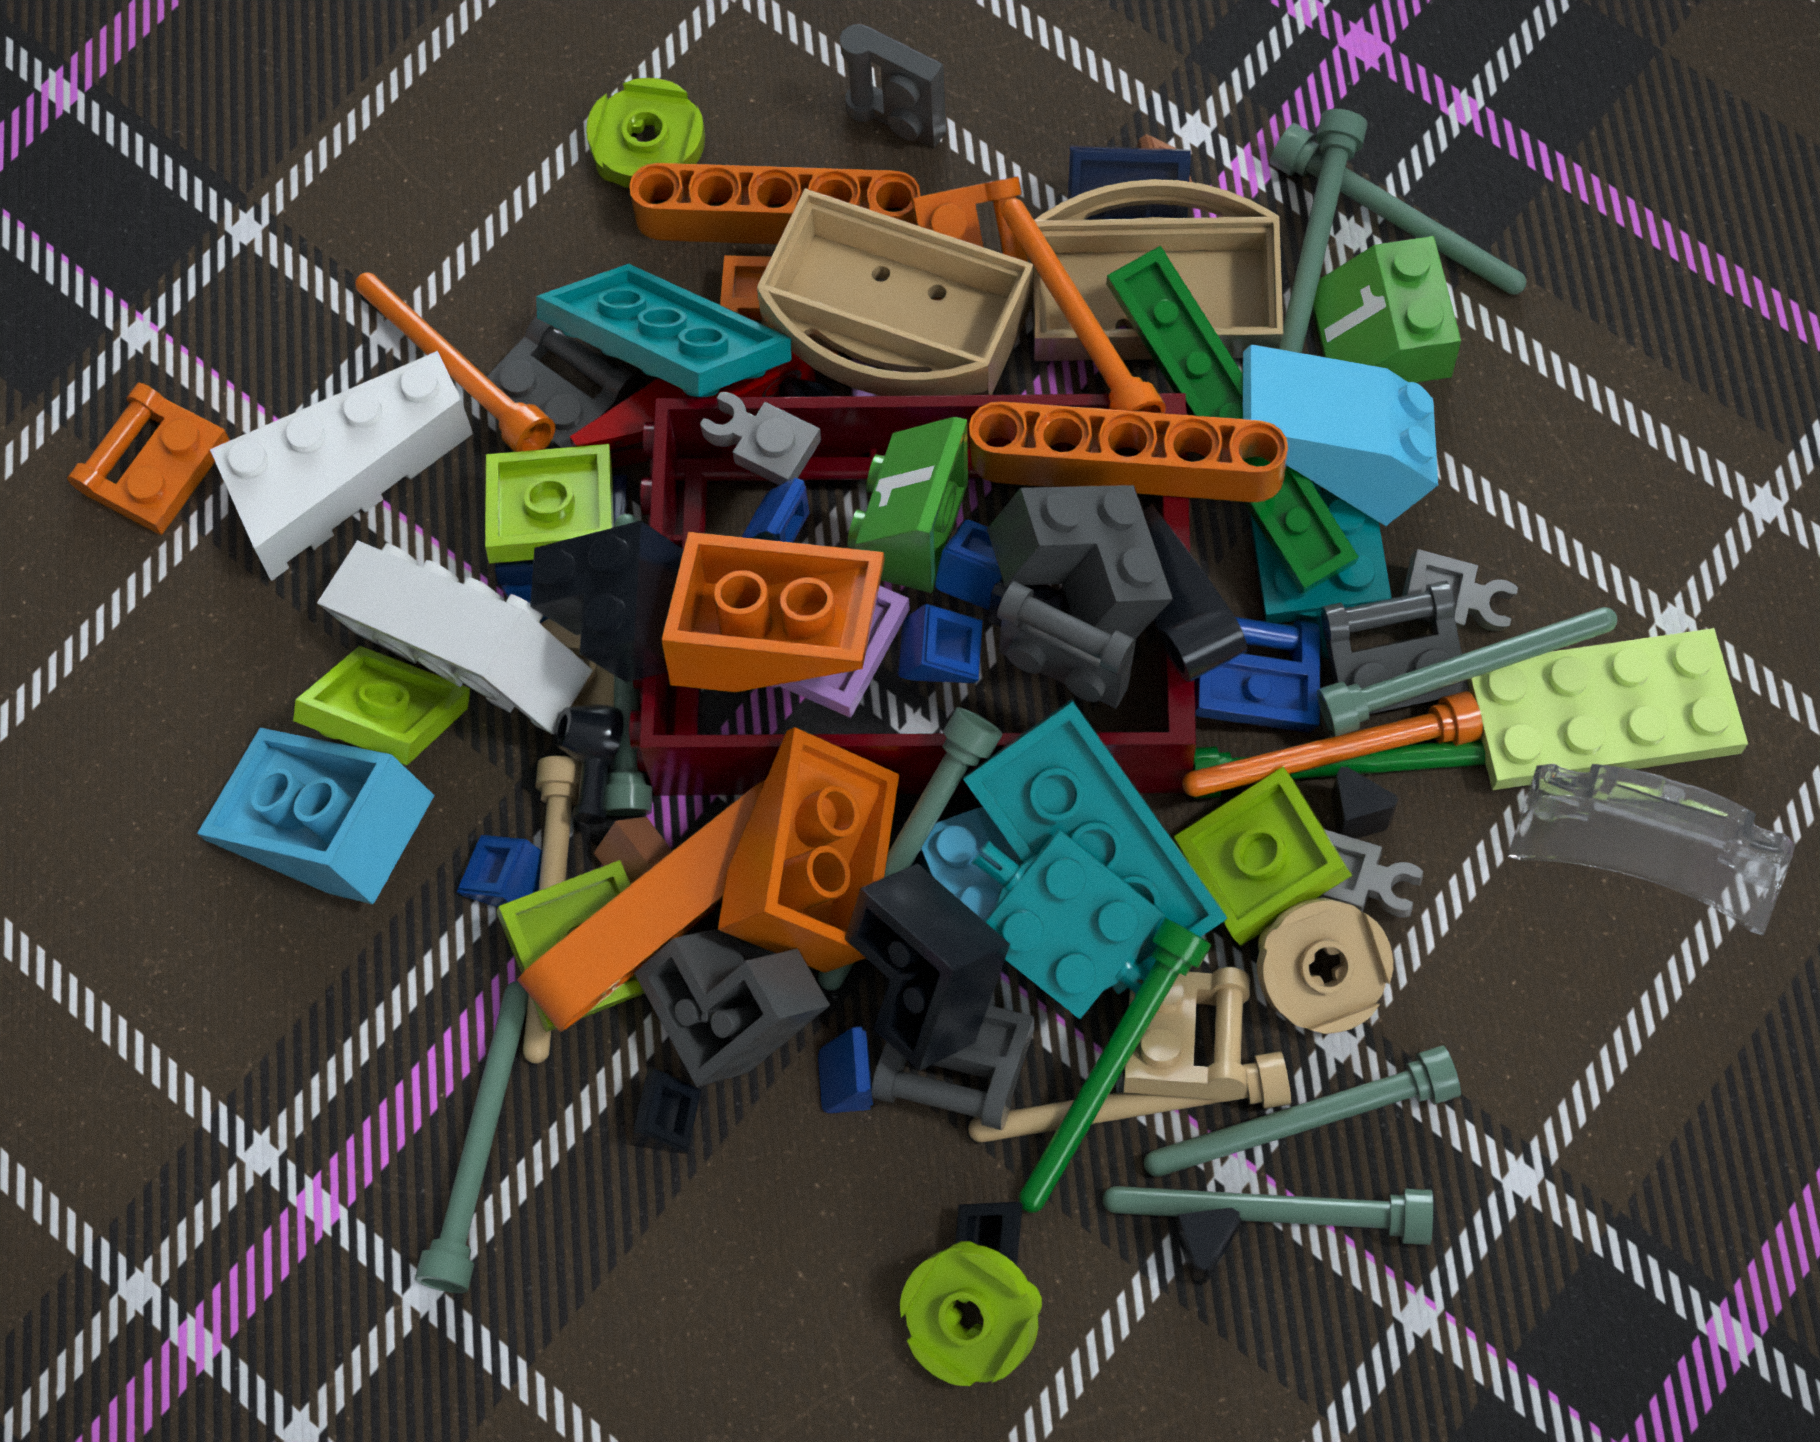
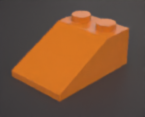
[662,532,885,692]
[718,727,899,973]

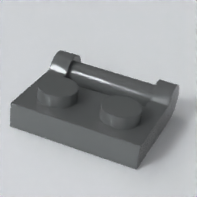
[840,24,946,149]
[487,316,639,449]
[1321,580,1469,714]
[997,581,1136,709]
[872,1005,1034,1130]

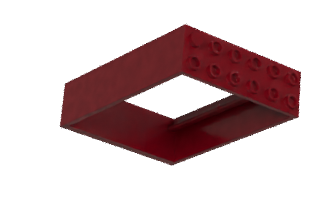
[629,393,1196,796]

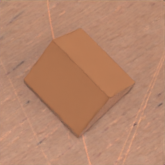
[594,817,672,884]

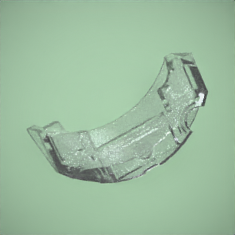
[1508,764,1795,935]

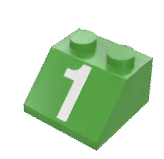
[1312,236,1461,383]
[847,417,968,593]

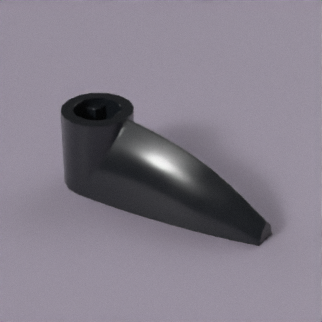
[1143,505,1248,682]

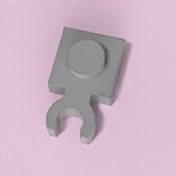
[700,392,821,485]
[1402,549,1518,631]
[1318,829,1423,918]

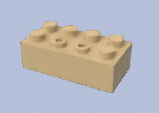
[1033,179,1283,361]
[757,188,1034,396]

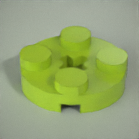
[586,78,705,188]
[900,1241,1042,1386]

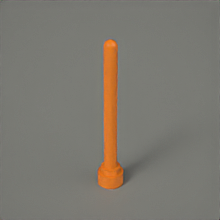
[1001,198,1166,413]
[355,272,555,452]
[1182,691,1483,797]

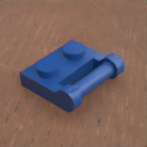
[1194,617,1320,733]

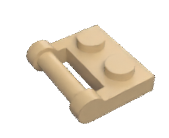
[1124,967,1250,1100]

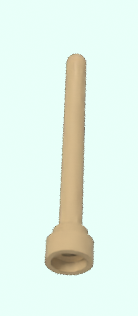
[523,756,582,1064]
[968,1051,1291,1143]

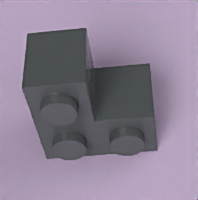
[987,485,1173,638]
[634,928,830,1087]

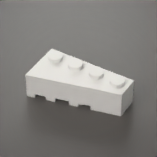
[210,351,473,581]
[317,540,593,734]

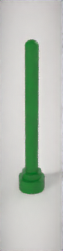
[1193,740,1486,799]
[1018,917,1212,1213]

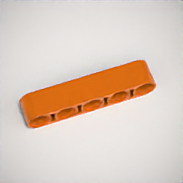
[629,163,920,244]
[969,401,1288,502]
[517,780,766,1032]

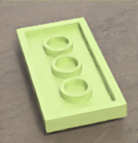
[1467,628,1748,790]

